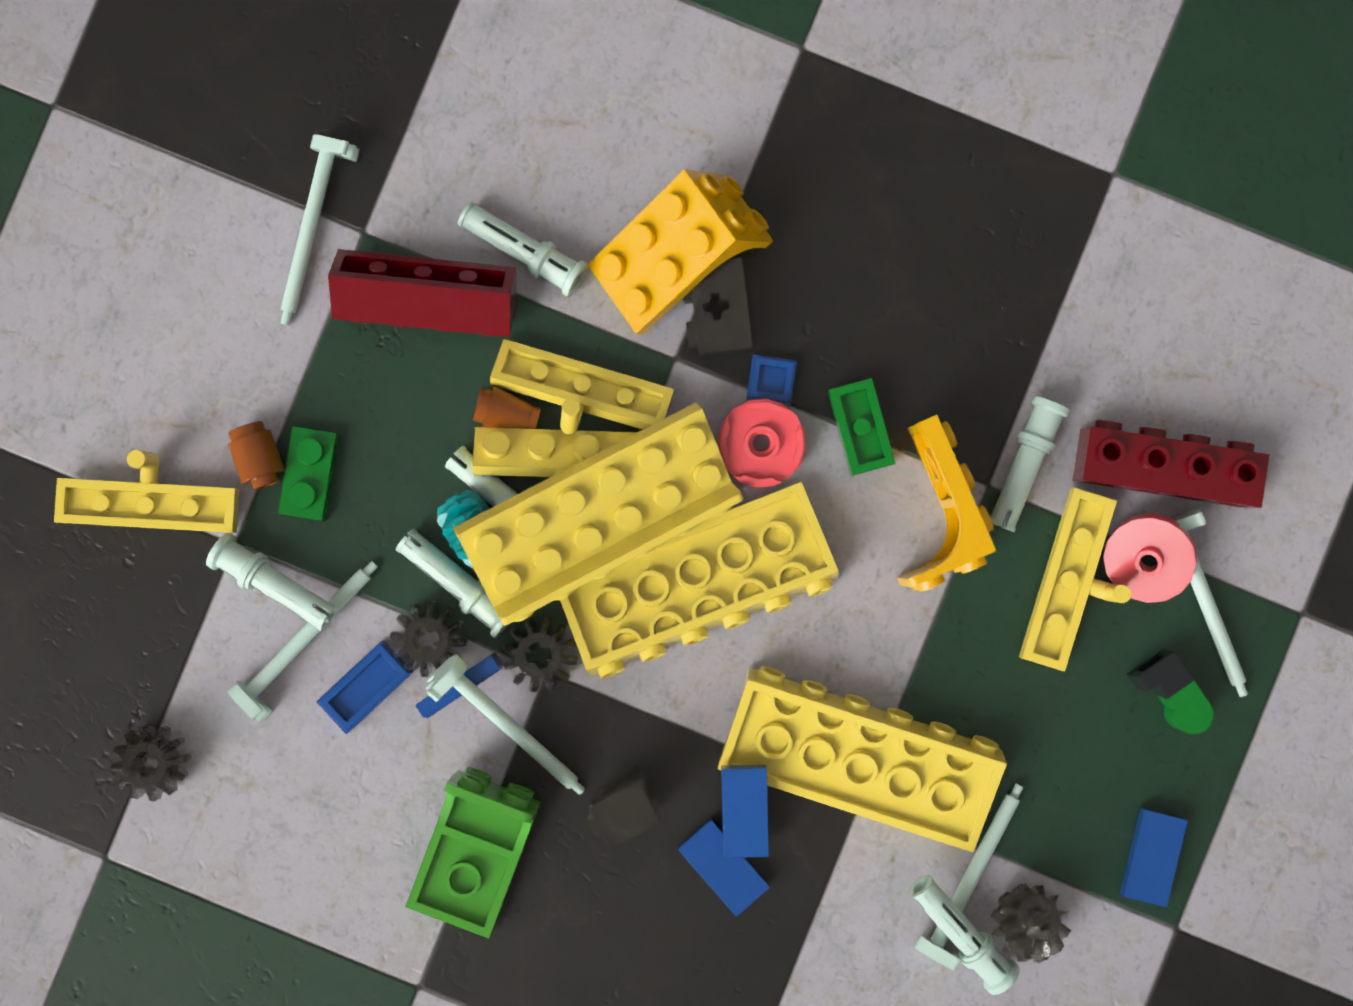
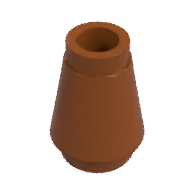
[472,385,541,429]

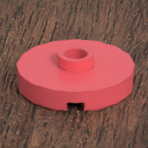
[717,398,806,488]
[1103,513,1197,603]

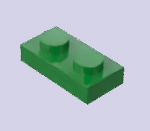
[827,378,896,476]
[278,426,340,521]

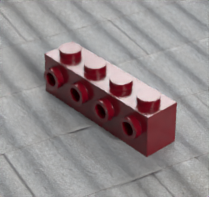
[328,249,516,337]
[1072,420,1270,509]

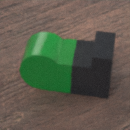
[1127,649,1213,734]

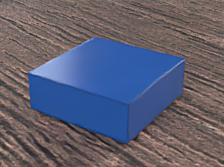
[746,354,797,406]

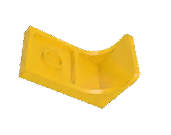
[588,169,773,334]
[897,415,996,592]

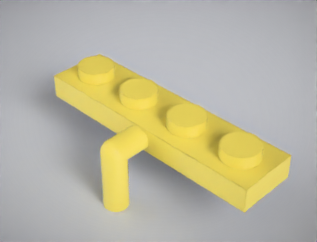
[490,339,674,435]
[473,427,637,477]
[54,450,240,533]
[1019,487,1131,672]

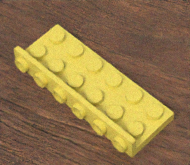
[453,402,744,625]
[560,482,839,679]
[718,666,1007,853]

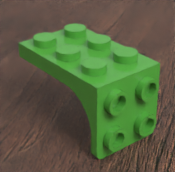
[405,767,541,939]

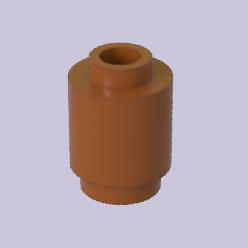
[228,421,285,490]

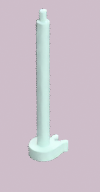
[280,134,360,326]
[1170,508,1248,697]
[227,561,378,722]
[425,654,585,795]
[915,783,1023,972]

